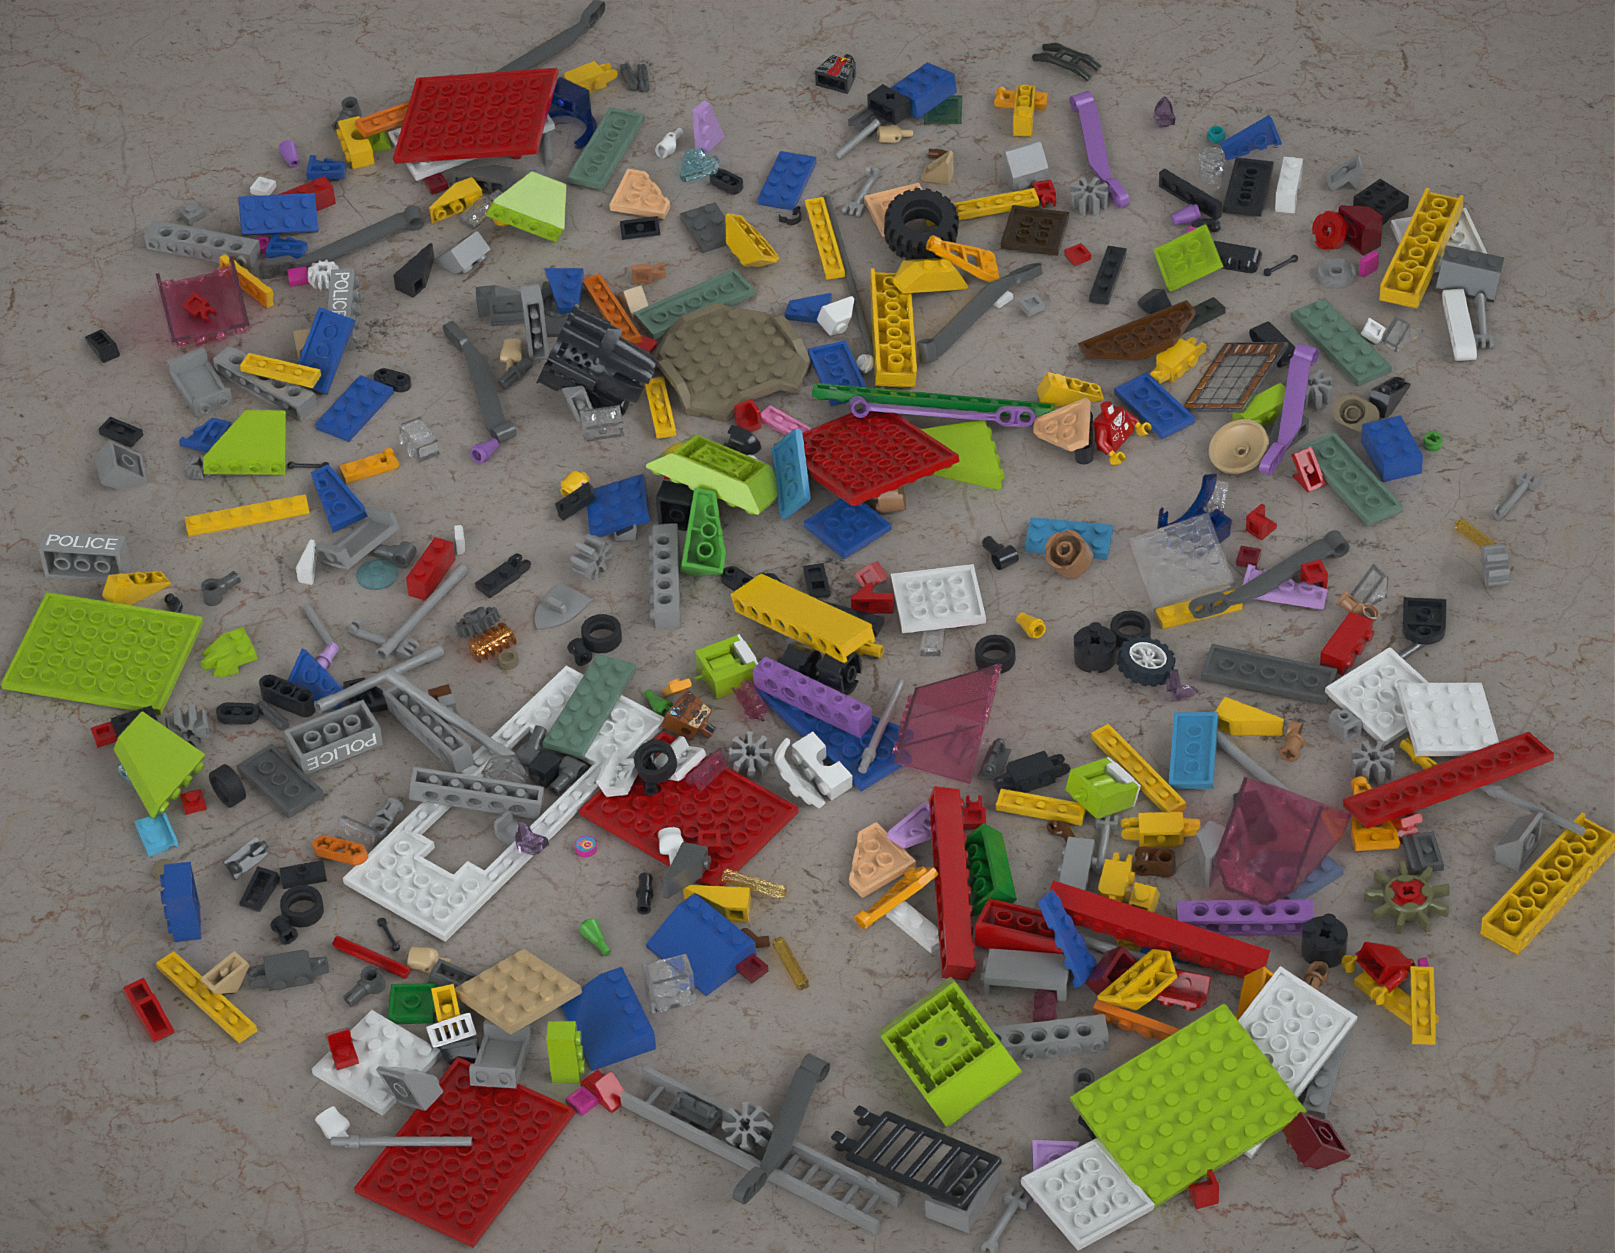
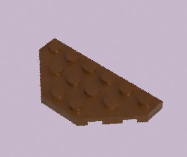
[1078,300,1196,361]

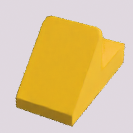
[431,984,462,1033]

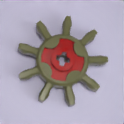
[1364,861,1450,934]

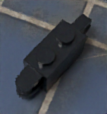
[993,750,1071,794]

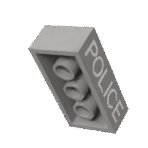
[327,268,362,351]
[39,531,132,581]
[284,700,383,775]

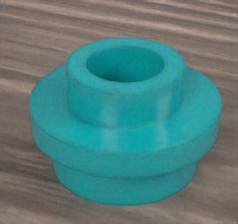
[1207,126,1226,143]

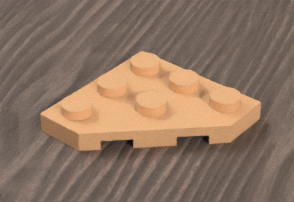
[609,169,670,220]
[864,183,922,237]
[1033,397,1091,452]
[849,822,916,898]

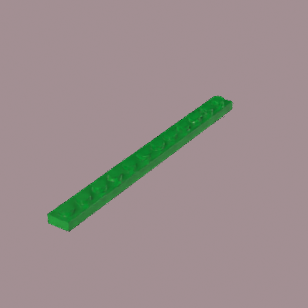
[812,383,1055,418]

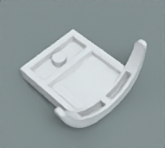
[774,738,825,809]

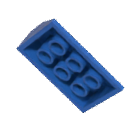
[646,893,756,996]
[560,967,656,1071]

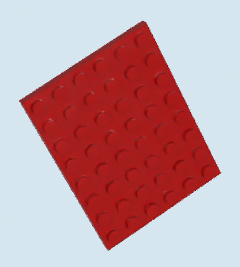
[393,68,559,164]
[774,409,960,506]
[579,731,799,886]
[354,1057,575,1248]

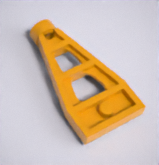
[926,235,1000,282]
[1350,776,1400,851]
[854,866,939,930]

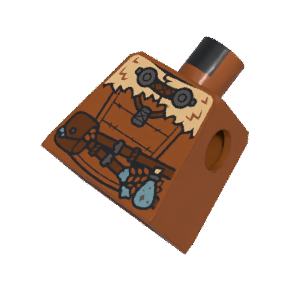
[661,688,716,740]

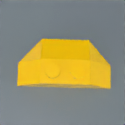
[725,213,780,267]
[893,258,968,294]
[1097,949,1177,1011]

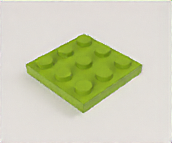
[1153,224,1224,292]

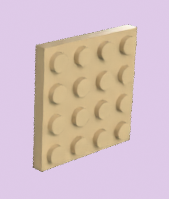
[455,949,582,1035]

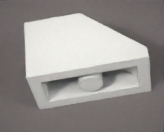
[817,296,854,336]

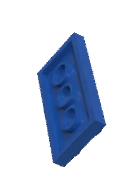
[757,151,817,211]
[238,193,319,236]
[297,307,356,395]
[808,340,867,406]
[1114,373,1195,439]
[315,375,394,442]

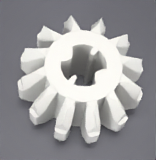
[308,259,339,291]

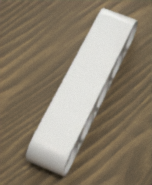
[1442,289,1477,361]

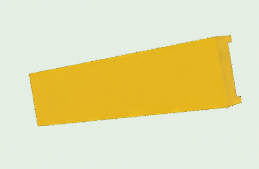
[1379,188,1464,309]
[869,268,917,387]
[730,573,875,663]
[1480,812,1615,955]

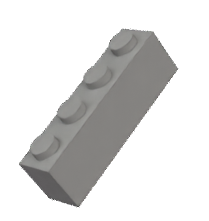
[520,284,549,362]
[1055,837,1095,891]

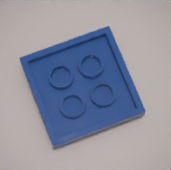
[587,474,651,537]
[804,498,891,559]

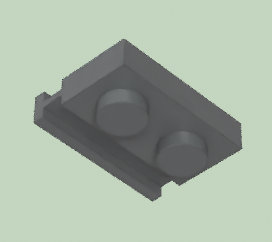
[848,106,889,137]
[488,294,524,326]
[1402,831,1444,874]

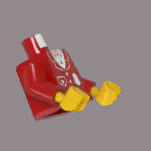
[1093,401,1152,466]
[1341,942,1415,1005]

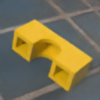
[336,116,375,169]

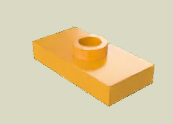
[661,678,692,698]

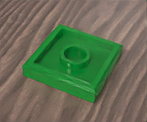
[388,983,437,1024]

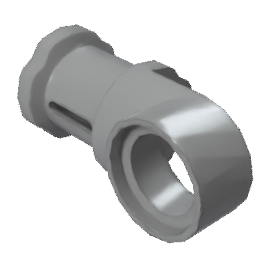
[368,797,404,840]

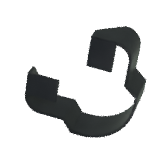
[779,206,801,225]

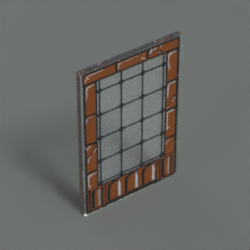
[1182,342,1289,413]

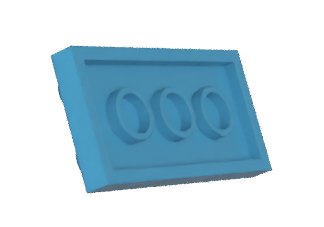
[771,428,811,519]
[1025,517,1113,560]
[1169,712,1218,789]

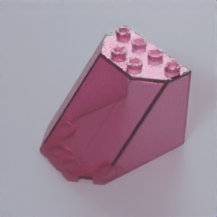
[155,257,250,347]
[892,664,1002,784]
[1214,777,1352,906]

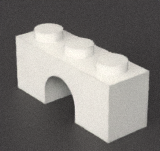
[1275,157,1303,213]
[791,732,852,801]

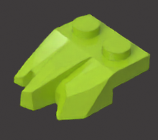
[200,627,258,677]

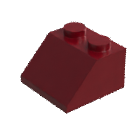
[1338,205,1383,256]
[1085,946,1138,1010]
[1282,1111,1351,1170]

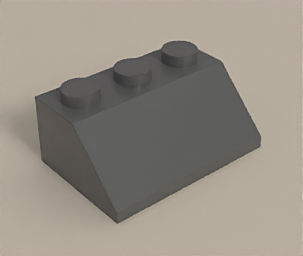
[1435,245,1504,303]

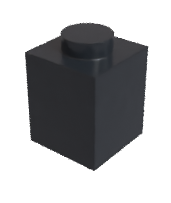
[528,749,561,789]

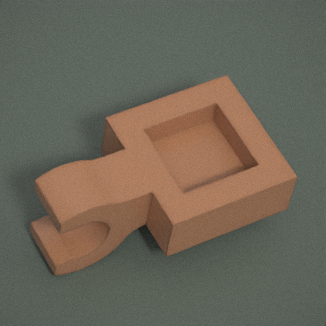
[631,263,666,285]

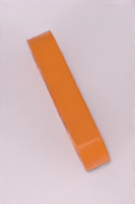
[312,835,368,865]

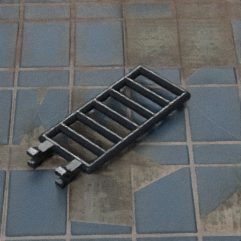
[831,1105,1002,1208]

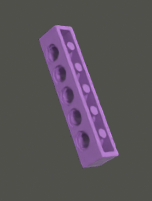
[753,656,872,738]
[1176,899,1314,936]

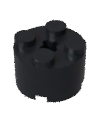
[1074,622,1117,673]
[777,643,822,681]
[816,648,862,695]
[1301,913,1348,968]

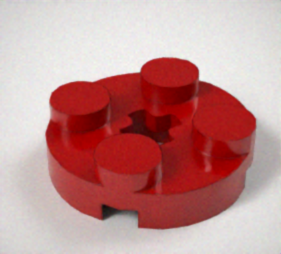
[1312,211,1349,250]

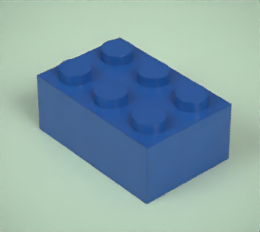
[891,62,957,119]
[1361,415,1423,482]
[160,862,201,942]

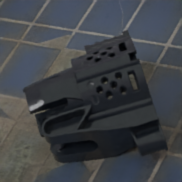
[536,303,659,417]

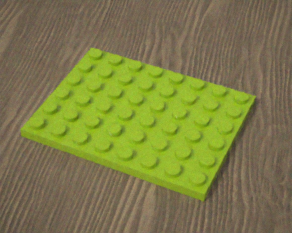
[1,592,204,715]
[1070,1003,1307,1209]

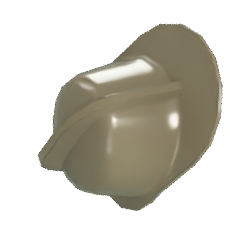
[1333,394,1379,432]

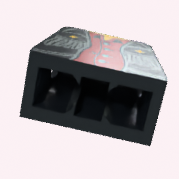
[815,54,856,94]

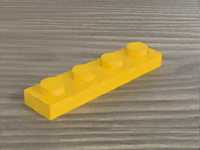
[219,254,274,309]
[240,353,321,388]
[644,376,677,439]
[1155,589,1243,629]
[996,789,1087,826]
[1410,966,1436,1045]
[1354,970,1439,1026]

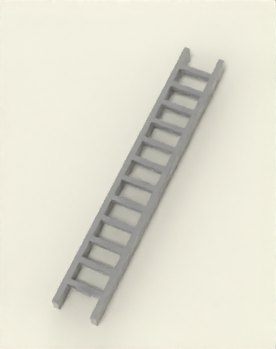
[620,1065,901,1235]

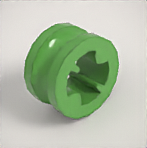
[1424,431,1442,451]

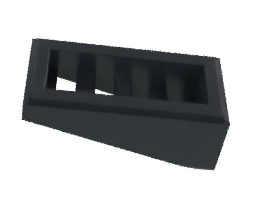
[85,329,120,363]
[239,866,280,912]

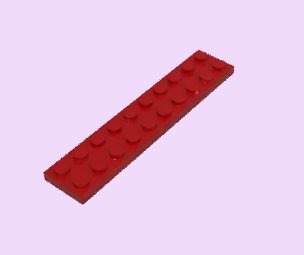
[1343,732,1554,829]

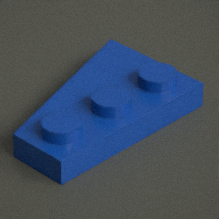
[1219,115,1282,160]
[545,268,584,313]
[287,648,344,710]

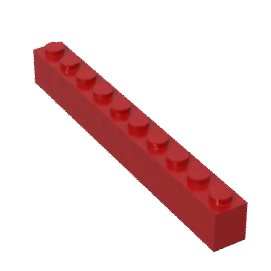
[929,786,977,981]
[1049,880,1271,979]

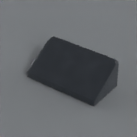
[620,216,660,240]

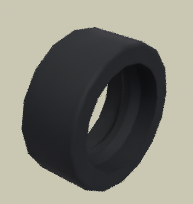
[1110,610,1151,648]
[581,614,622,653]
[975,634,1016,675]
[634,740,677,784]
[209,764,246,808]
[280,885,324,928]

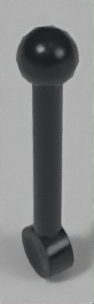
[1264,255,1298,276]
[287,461,329,469]
[377,918,400,951]

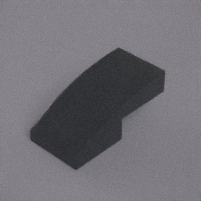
[803,563,831,598]

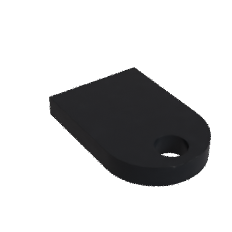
[1402,597,1446,645]

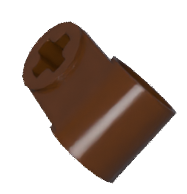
[1132,846,1176,878]

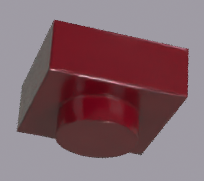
[423,172,449,195]
[1236,545,1261,569]
[736,953,769,984]

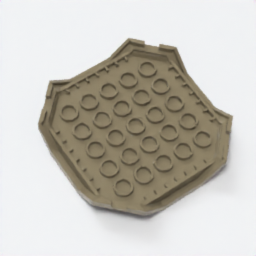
[654,303,811,422]

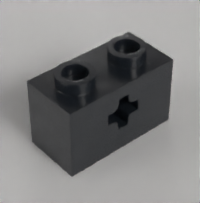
[867,84,911,125]

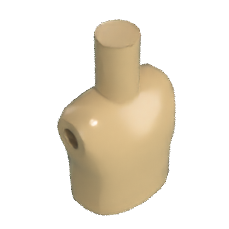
[877,125,913,143]
[500,339,524,372]
[407,946,451,973]

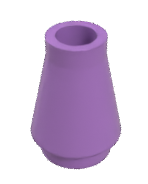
[279,140,300,168]
[1171,204,1201,225]
[470,438,499,463]

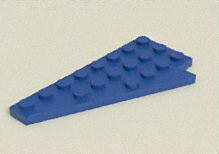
[755,688,915,791]

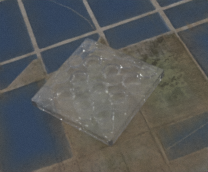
[1128,513,1235,613]

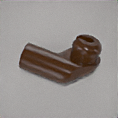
[928,148,948,159]
[1046,820,1075,843]
[741,928,770,948]

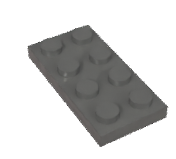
[237,744,324,818]

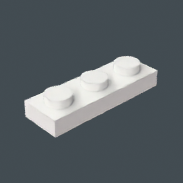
[886,901,939,953]

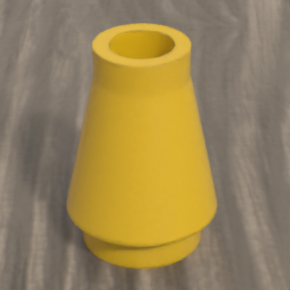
[1016,612,1046,639]

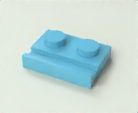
[134,813,179,857]

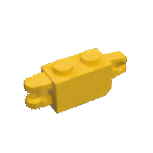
[554,61,618,100]
[1150,337,1207,384]
[1121,812,1200,847]
[1098,852,1135,903]

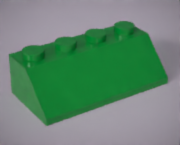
[964,823,1017,916]

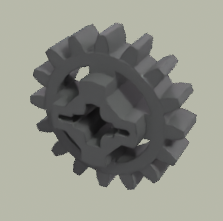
[455,607,501,637]

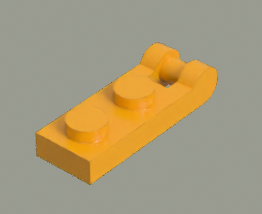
[994,87,1048,111]
[339,448,399,484]

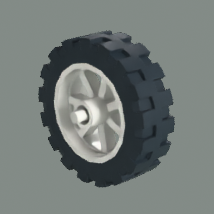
[1116,636,1176,687]

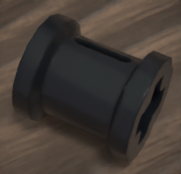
[567,638,593,666]
[270,915,298,945]

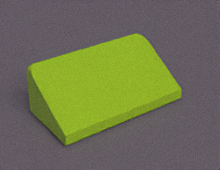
[368,129,392,151]

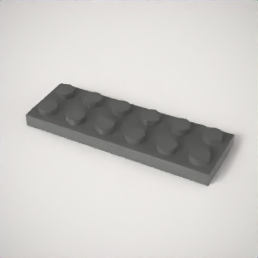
[1201,644,1337,705]

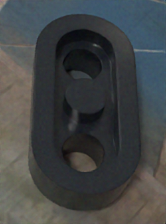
[709,168,744,194]
[373,368,412,392]
[721,566,753,591]
[216,702,260,724]

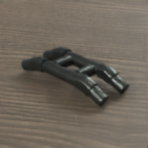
[1032,43,1102,81]

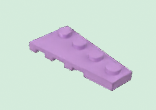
[1242,564,1328,610]

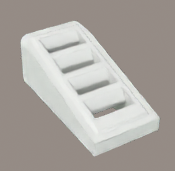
[296,539,317,585]
[426,1013,477,1049]

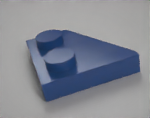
[306,155,346,180]
[266,234,308,259]
[785,293,832,324]
[179,418,232,452]

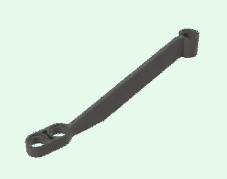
[496,0,605,72]
[259,205,424,279]
[917,263,1043,363]
[443,321,516,444]
[1188,530,1350,619]
[732,1053,830,1205]

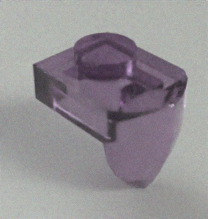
[1153,96,1176,127]
[1166,669,1198,702]
[515,822,549,856]

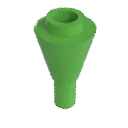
[644,689,673,718]
[579,919,611,956]

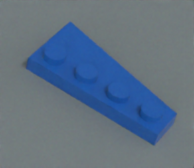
[1037,889,1097,988]

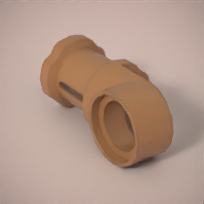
[1335,590,1379,623]
[1279,720,1305,762]
[1304,961,1329,990]

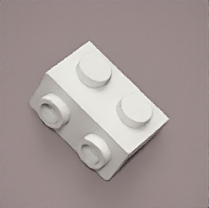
[653,736,706,781]
[596,751,638,797]

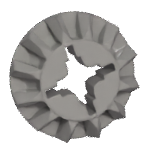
[185,453,213,479]

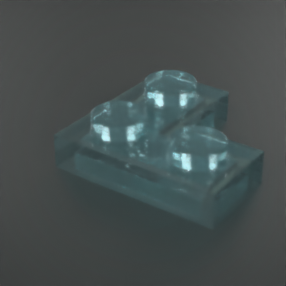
[680,148,719,182]

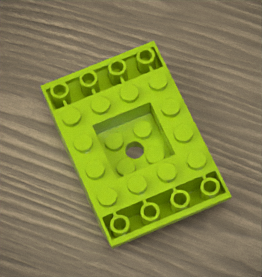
[646,434,778,515]
[877,977,1022,1128]

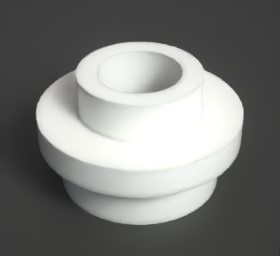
[856,354,874,374]

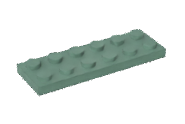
[567,107,645,190]
[634,268,755,340]
[1291,298,1392,387]
[1299,432,1403,526]
[543,654,637,759]

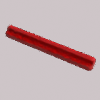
[332,936,411,979]

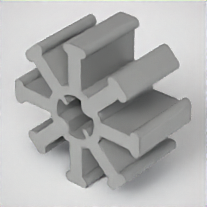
[1071,177,1108,216]
[1304,369,1332,410]
[570,534,613,580]
[1479,544,1510,587]
[165,704,210,749]
[727,731,773,780]
[1351,740,1395,786]
[722,1101,774,1153]

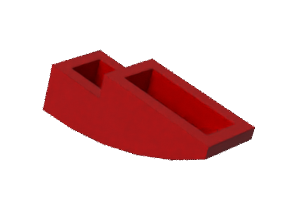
[123,977,175,1043]

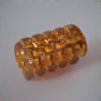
[468,622,517,663]

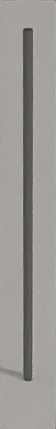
[824,195,886,389]

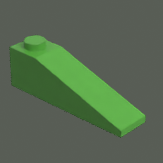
[680,488,726,577]

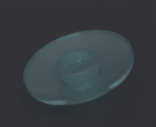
[356,559,398,590]

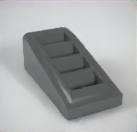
[428,958,477,988]

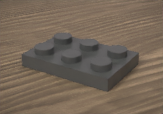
[680,202,727,253]

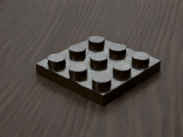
[1001,205,1069,256]

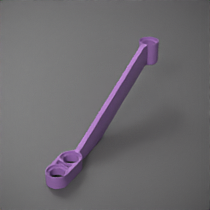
[1069,91,1130,208]
[1259,343,1319,476]
[848,396,1035,427]

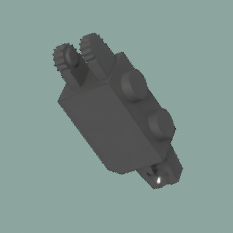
[247,949,329,991]

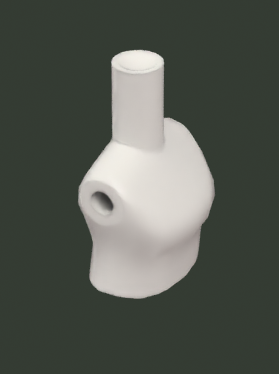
[655,128,684,159]
[658,827,683,865]
[315,1106,350,1148]

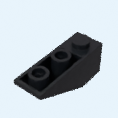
[393,243,434,298]
[1368,377,1411,419]

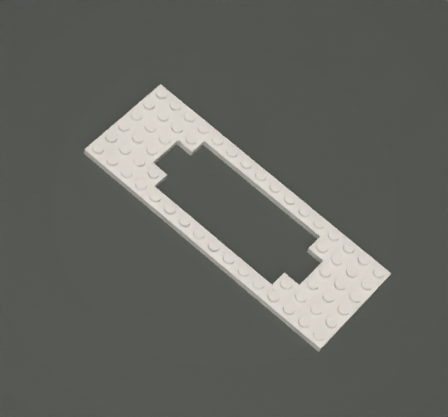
[343,666,664,942]

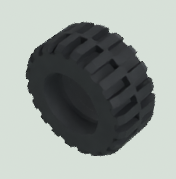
[884,188,959,260]

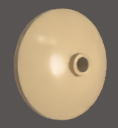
[1209,419,1269,474]

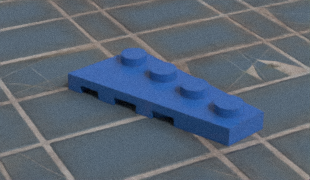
[311,464,368,533]

